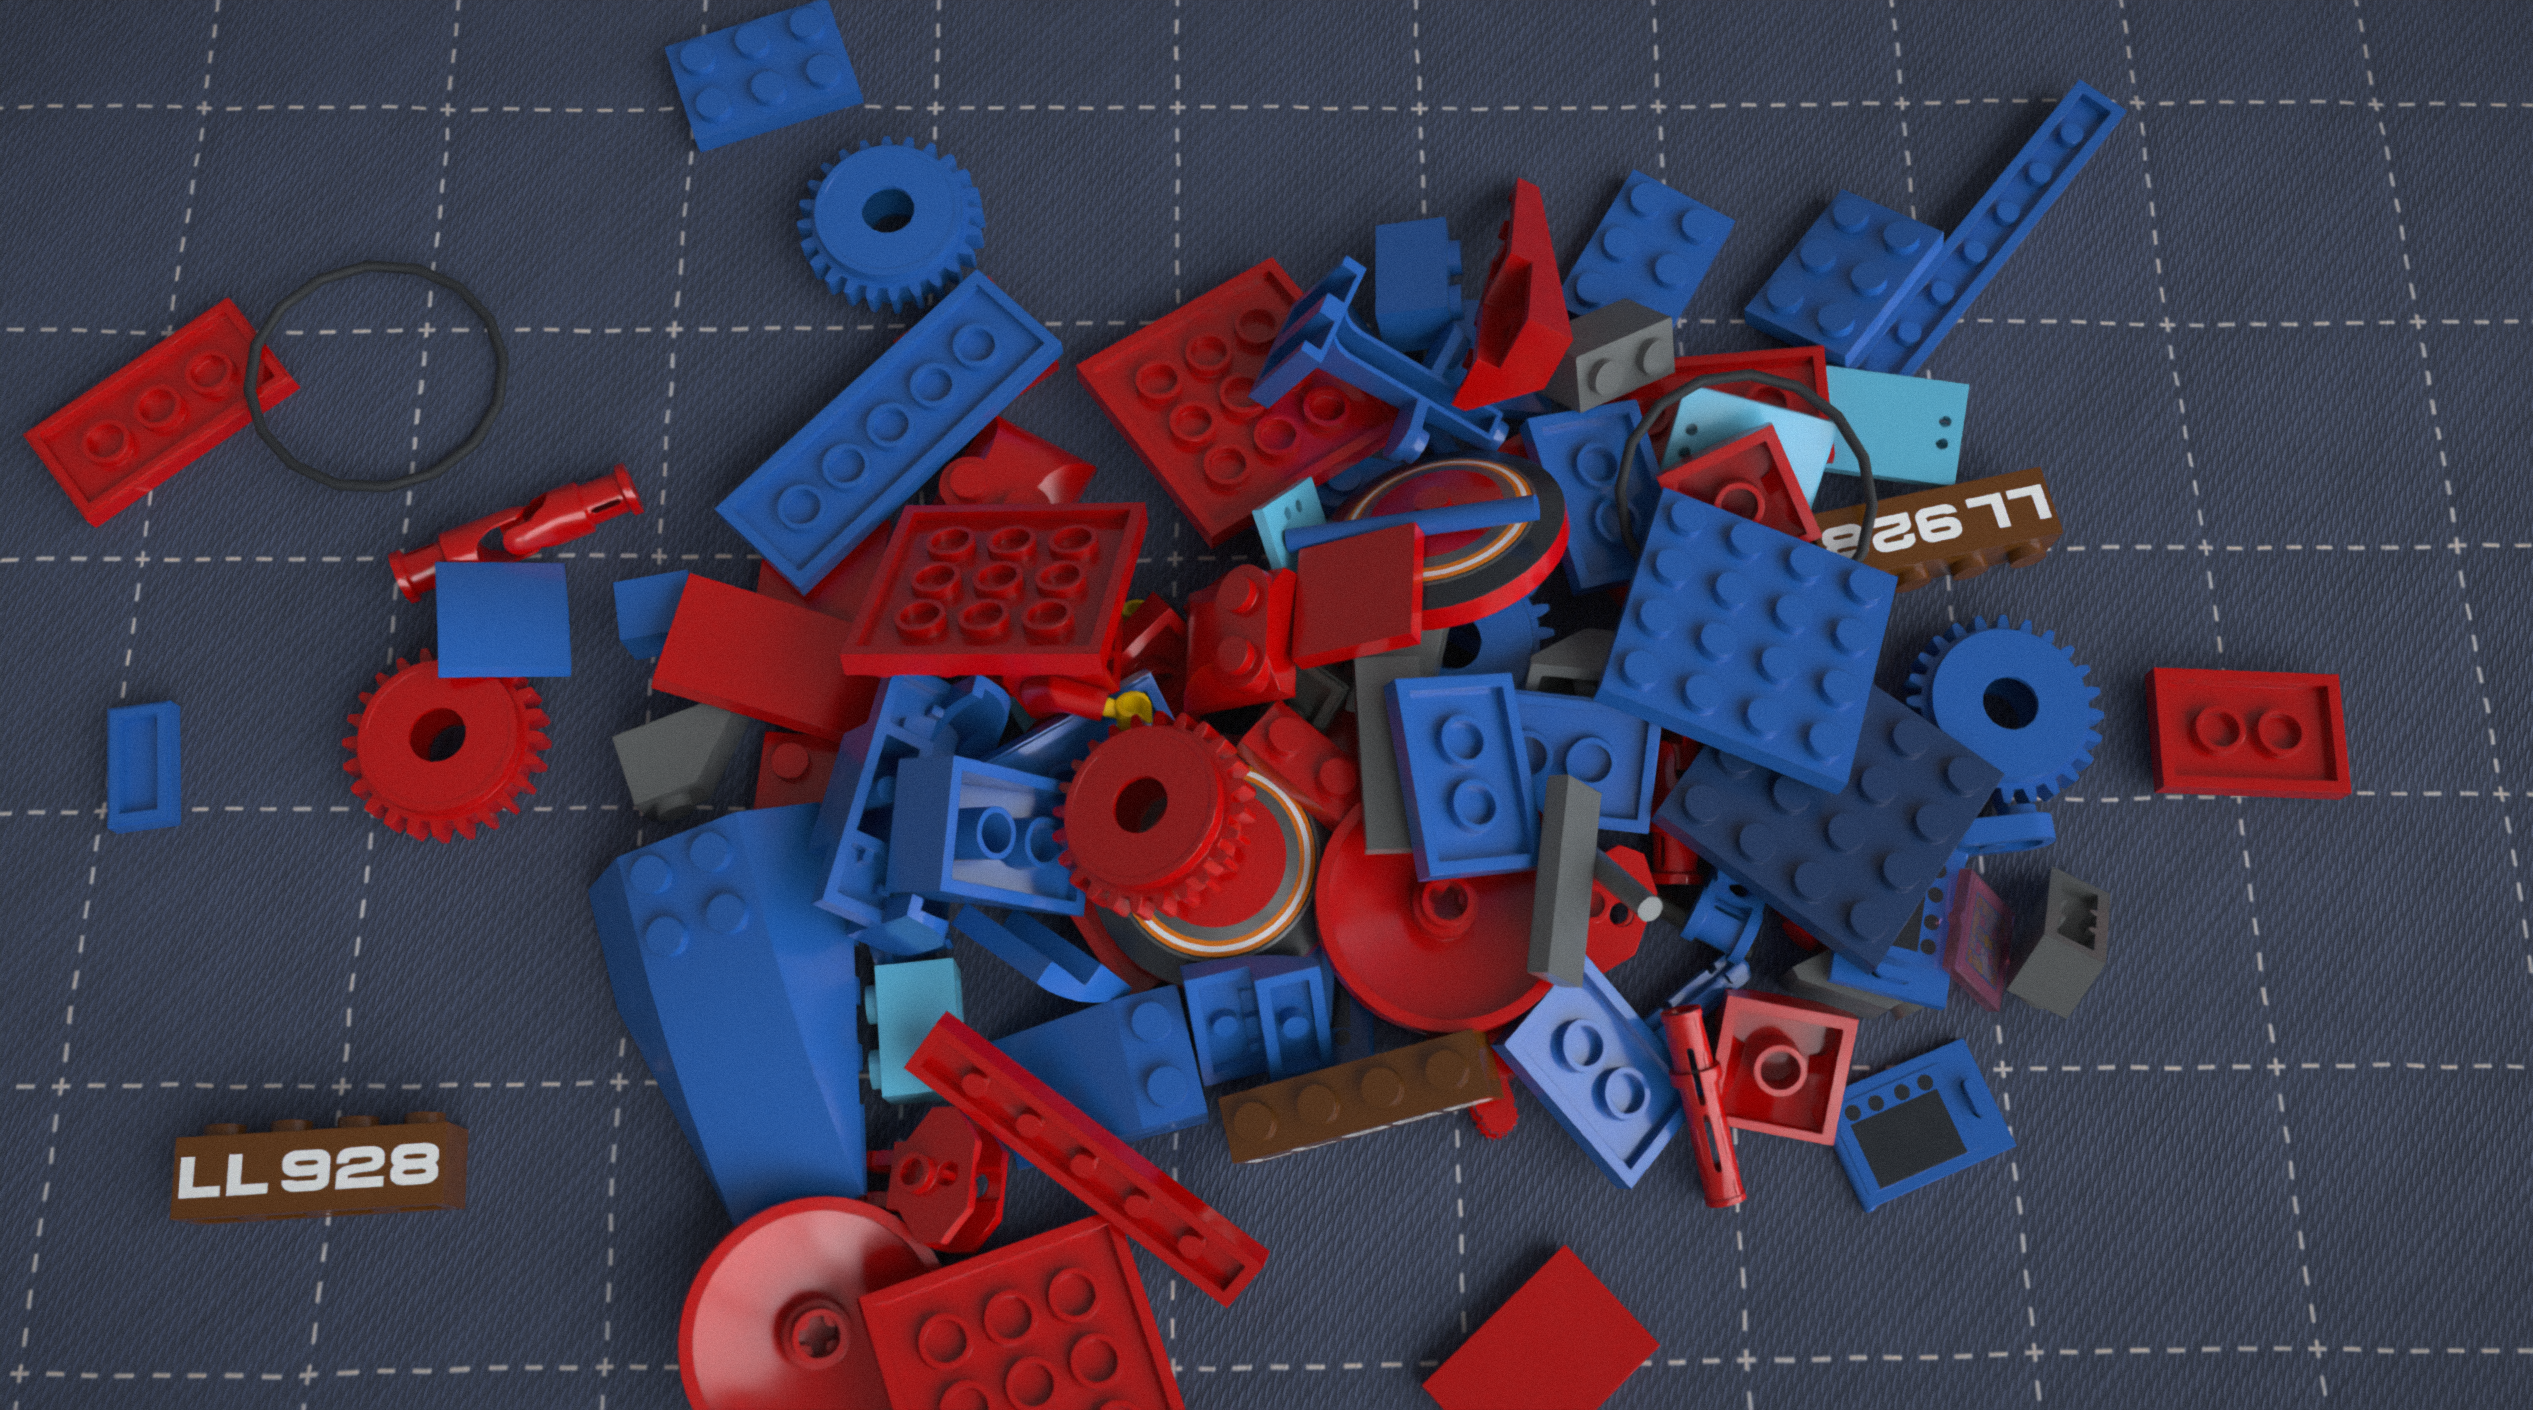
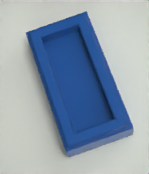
[107,700,181,834]

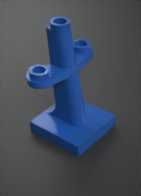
[1248,255,1509,464]

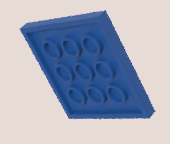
[1593,487,1898,795]

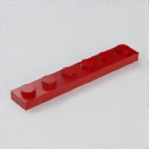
[904,1010,1270,1308]

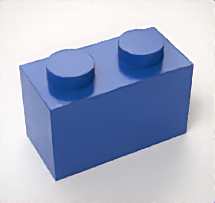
[1375,217,1465,352]

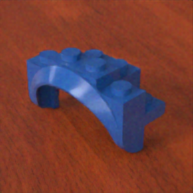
[807,675,1012,958]

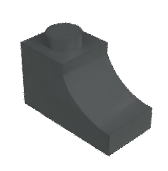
[2006,866,2110,1019]

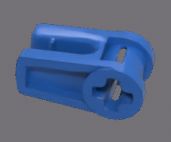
[1679,865,1765,966]

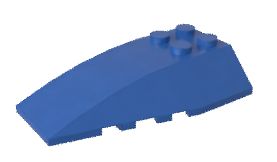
[588,802,868,1227]

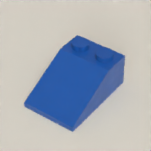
[885,755,1086,917]
[990,984,1209,1171]

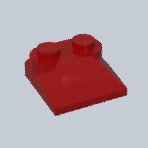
[931,415,1097,505]
[1655,422,1823,543]
[1184,564,1297,716]
[1703,989,1859,1146]

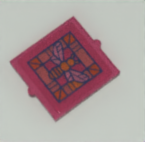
[1942,869,2015,1012]

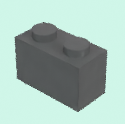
[1536,298,1675,413]

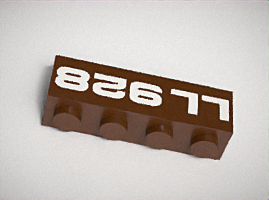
[1810,466,2064,593]
[1218,1029,1504,1164]
[170,1112,469,1225]

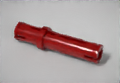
[1660,1004,1747,1208]

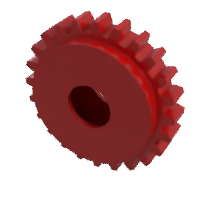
[342,648,552,844]
[1052,711,1257,921]

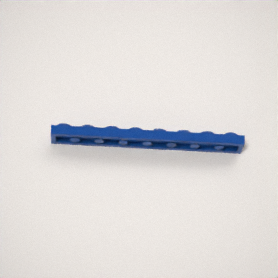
[1848,79,2127,377]

